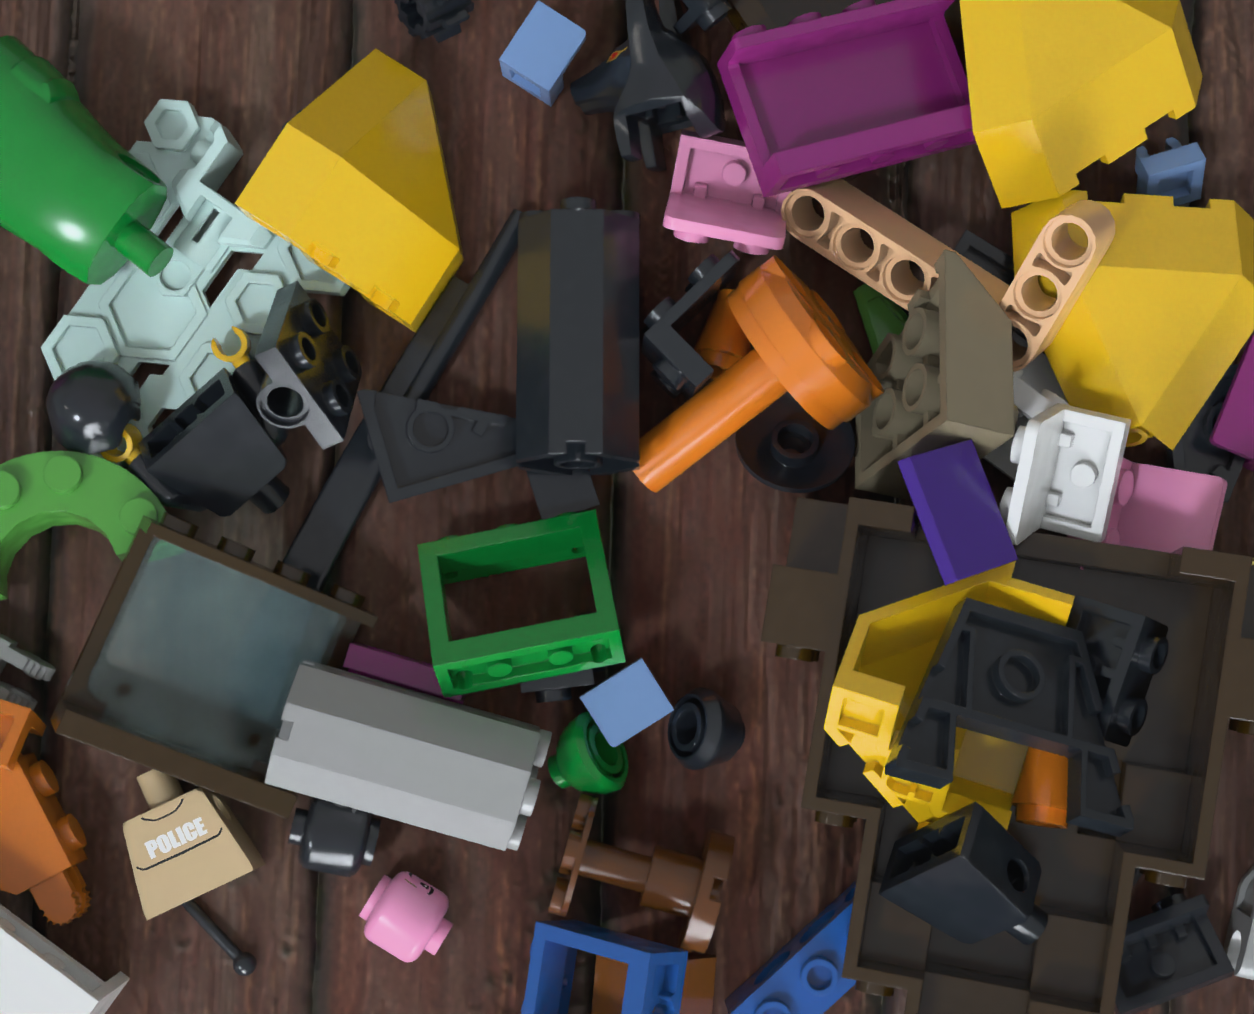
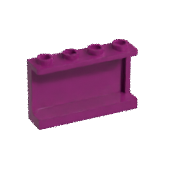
[717,0,977,198]

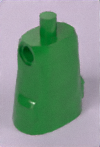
[0,35,174,285]

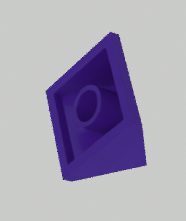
[897,439,1018,586]

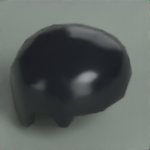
[46,360,141,455]

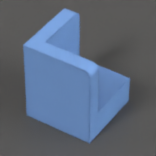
[499,0,586,107]
[580,657,674,747]

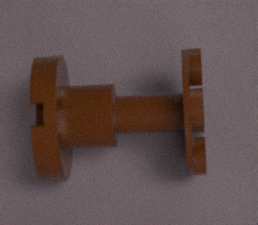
[548,793,735,954]

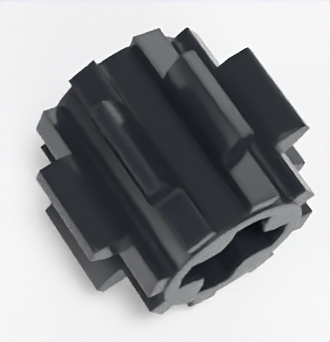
[394,0,474,43]

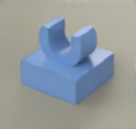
[1135,137,1206,206]

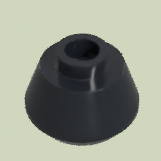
[668,687,745,770]

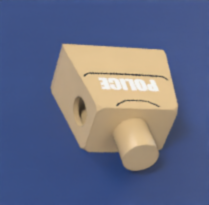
[123,769,266,920]

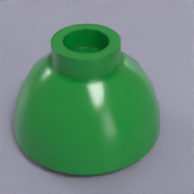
[548,712,629,795]

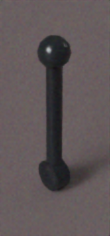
[181,899,257,976]

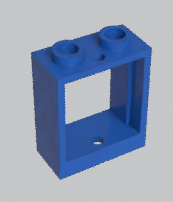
[521,920,688,1014]

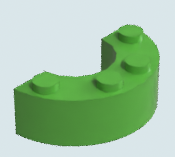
[0,451,186,601]

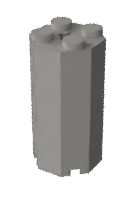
[265,659,552,851]

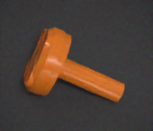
[633,255,885,493]

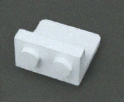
[999,403,1131,545]

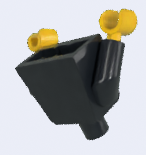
[100,326,290,517]

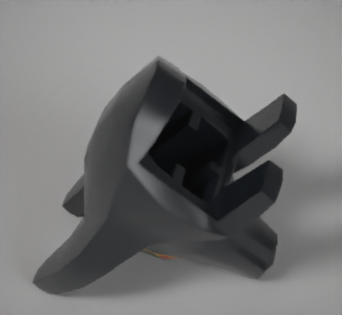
[570,0,726,172]

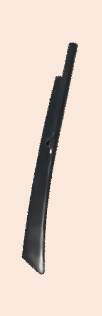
[221,209,522,724]

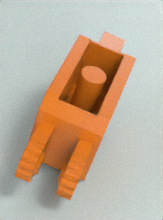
[0,752,92,926]

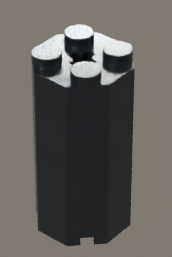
[516,197,641,475]

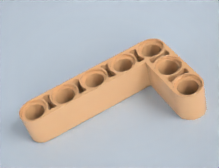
[781,178,1115,372]

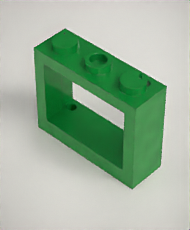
[417,509,626,698]

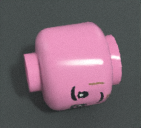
[359,871,453,963]

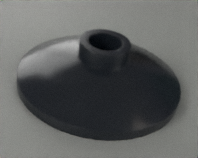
[735,392,855,493]

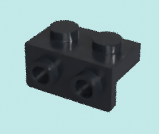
[1114,893,1235,1014]

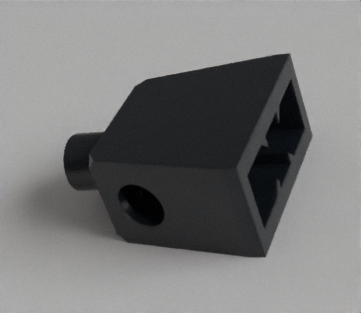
[878,801,1048,945]

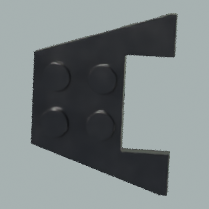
[885,597,1134,837]

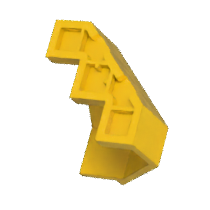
[960,0,1203,209]
[235,48,464,333]
[1011,190,1254,451]
[824,561,1075,831]

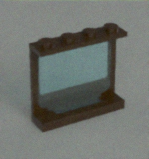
[50,512,378,819]

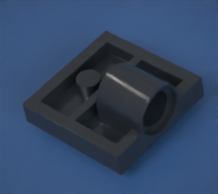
[254,281,362,449]

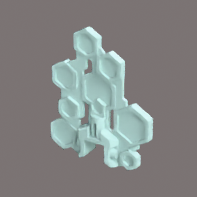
[41,99,350,467]

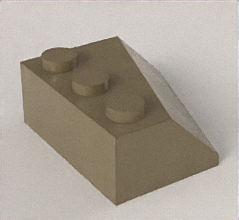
[855,249,1018,501]

